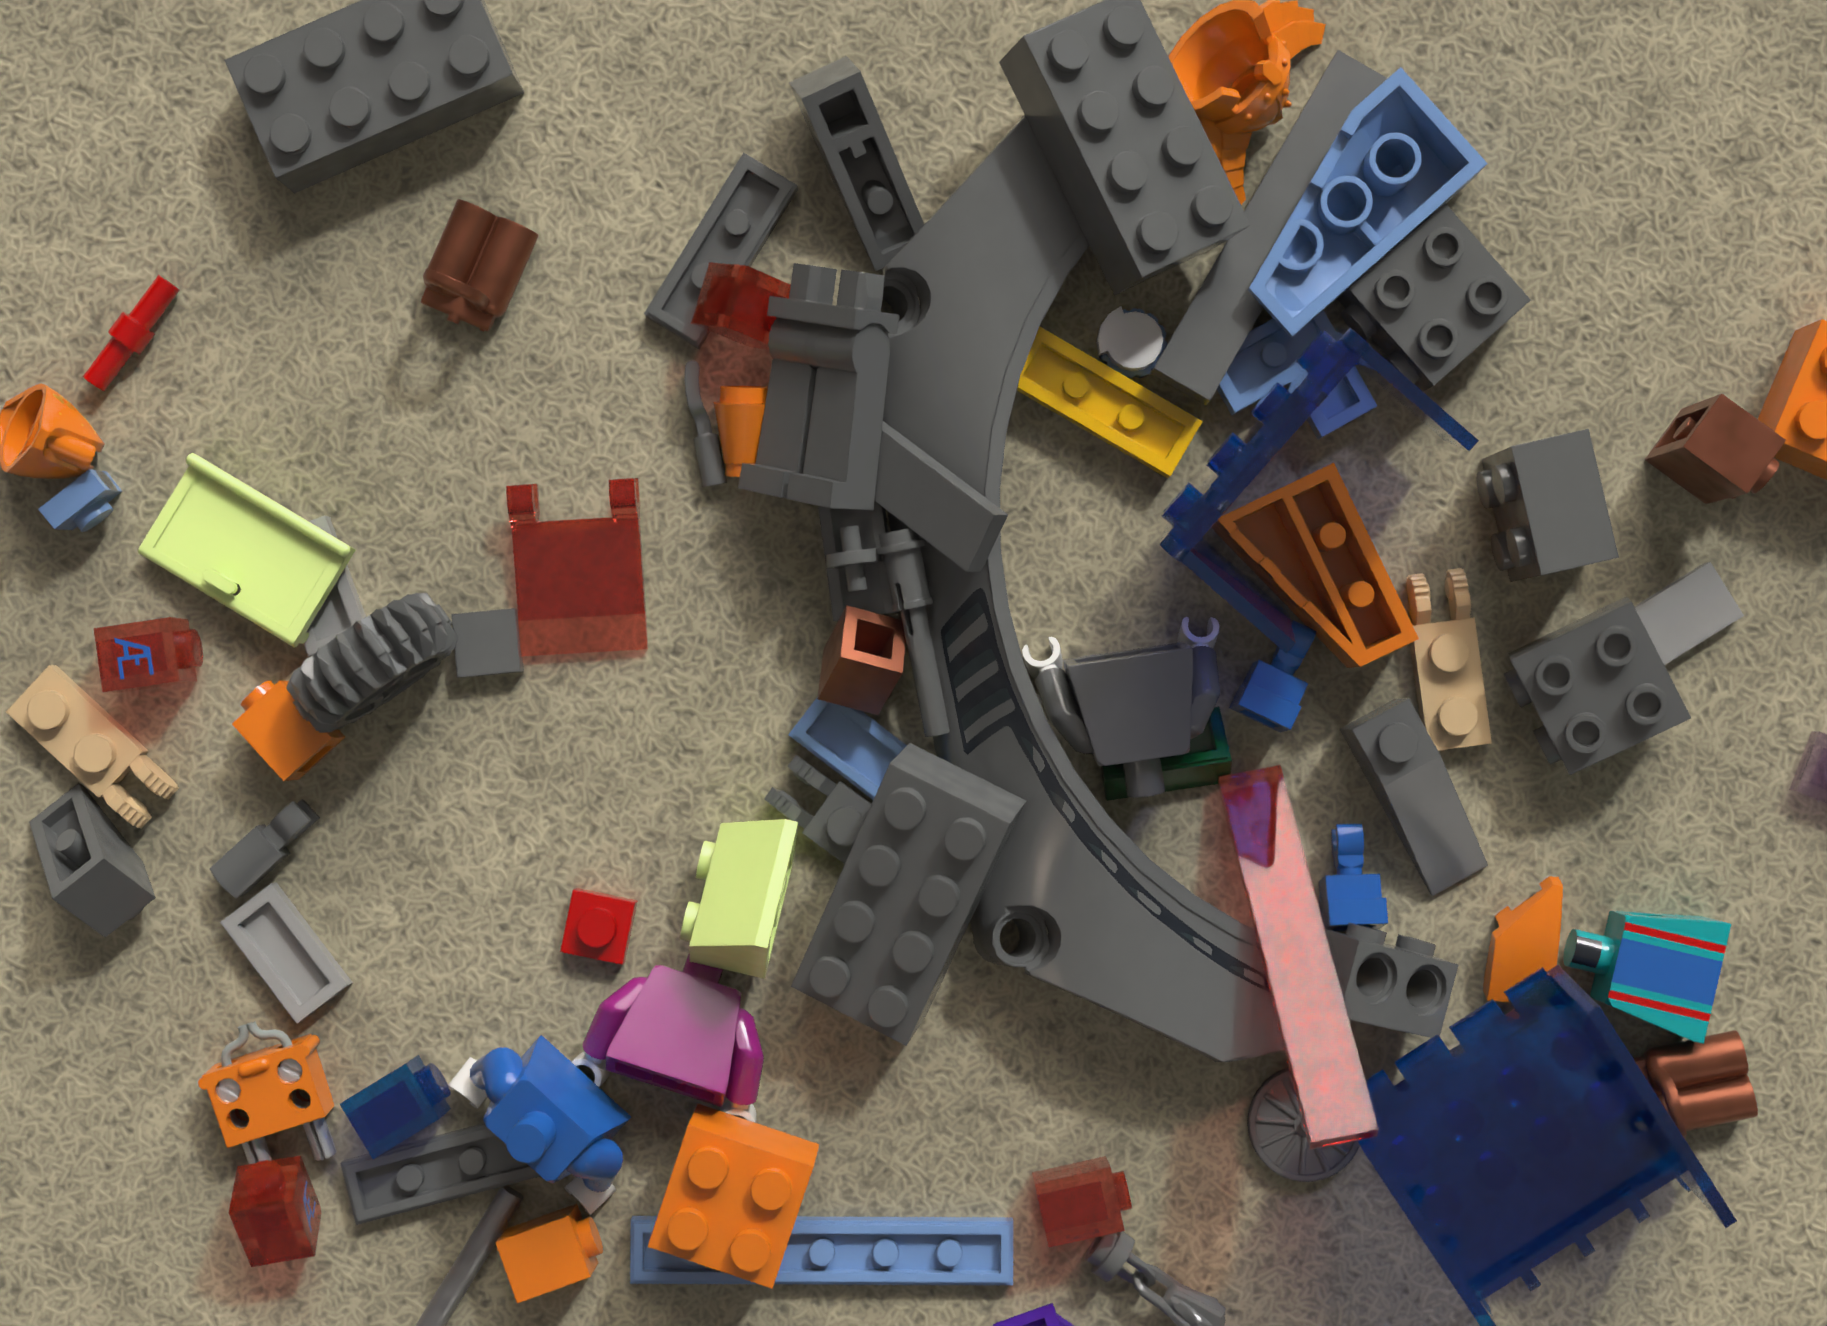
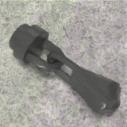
[1085,1227,1226,1326]

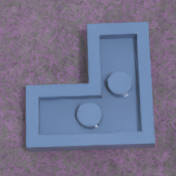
[1217,310,1377,440]

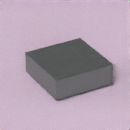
[451,608,524,678]

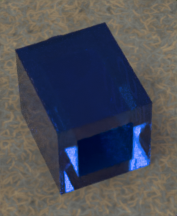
[340,1055,451,1159]

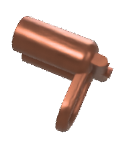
[421,199,539,332]
[1628,1030,1758,1140]

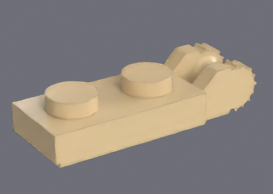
[1406,568,1492,751]
[6,665,179,829]

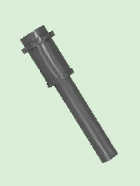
[876,528,950,737]

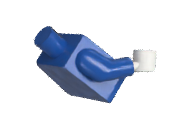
[448,1035,631,1215]

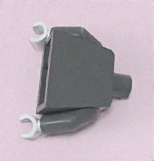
[1022,617,1220,798]

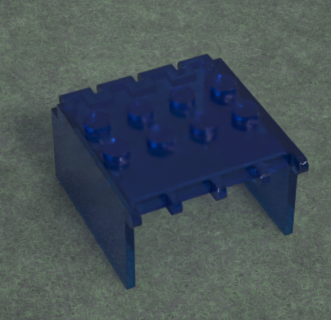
[1159,328,1479,653]
[1337,965,1737,1326]

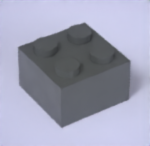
[1476,429,1619,582]

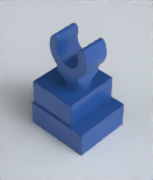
[1229,620,1317,733]
[1318,823,1388,932]

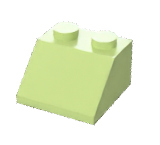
[680,819,798,979]

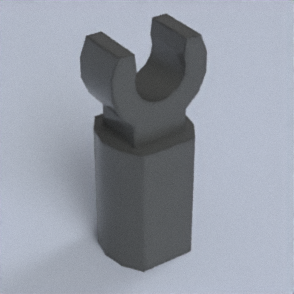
[210,799,320,898]

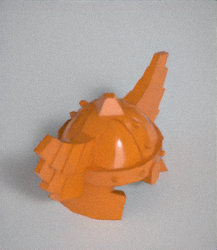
[1168,0,1326,205]

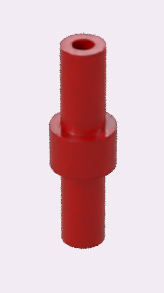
[83,275,180,392]

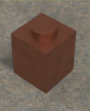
[817,605,906,715]

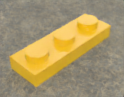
[1017,326,1203,478]

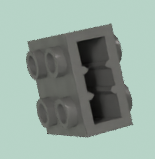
[1337,203,1531,394]
[1504,596,1691,775]

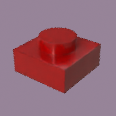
[560,888,638,965]

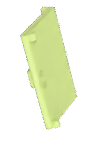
[138,453,356,648]

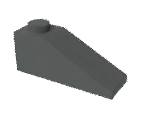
[789,56,924,271]
[1340,698,1488,896]

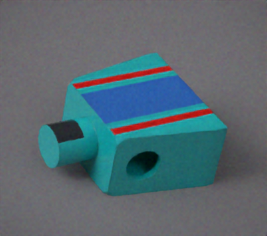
[1563,911,1731,1044]

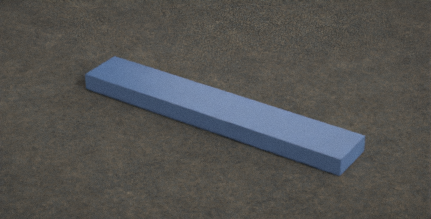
[630,1216,1013,1285]

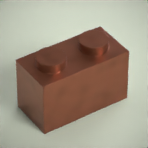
[1645,393,1786,504]

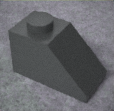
[29,783,156,937]

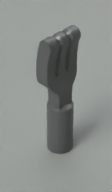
[684,360,727,487]

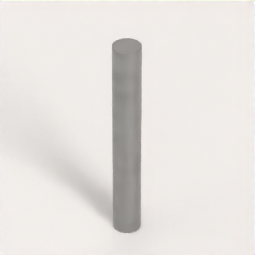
[415,1185,524,1326]

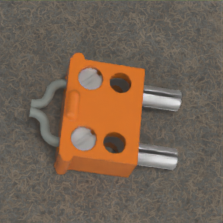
[198,1021,336,1180]

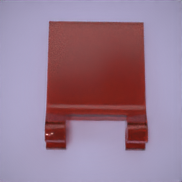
[506,478,648,657]

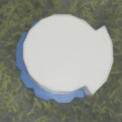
[1096,306,1167,379]

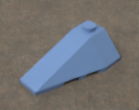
[1248,67,1488,338]

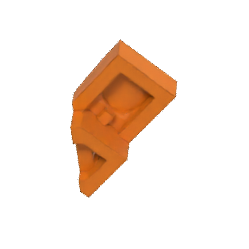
[1483,876,1563,1005]

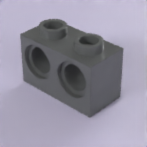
[1300,922,1459,1040]

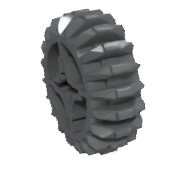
[286,593,458,733]

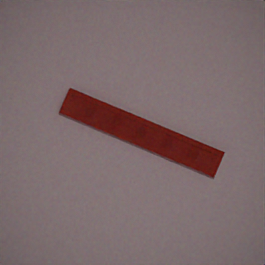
[1218,765,1379,1149]

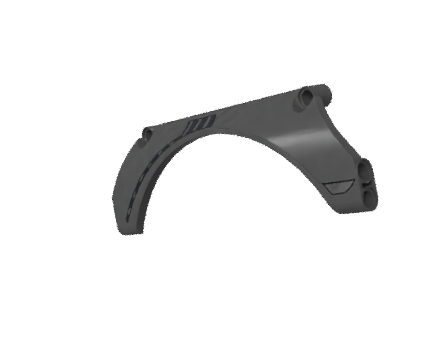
[882,115,1327,1062]

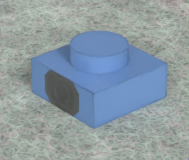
[38,469,122,532]

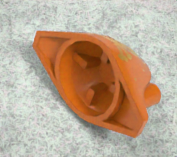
[0,383,105,479]

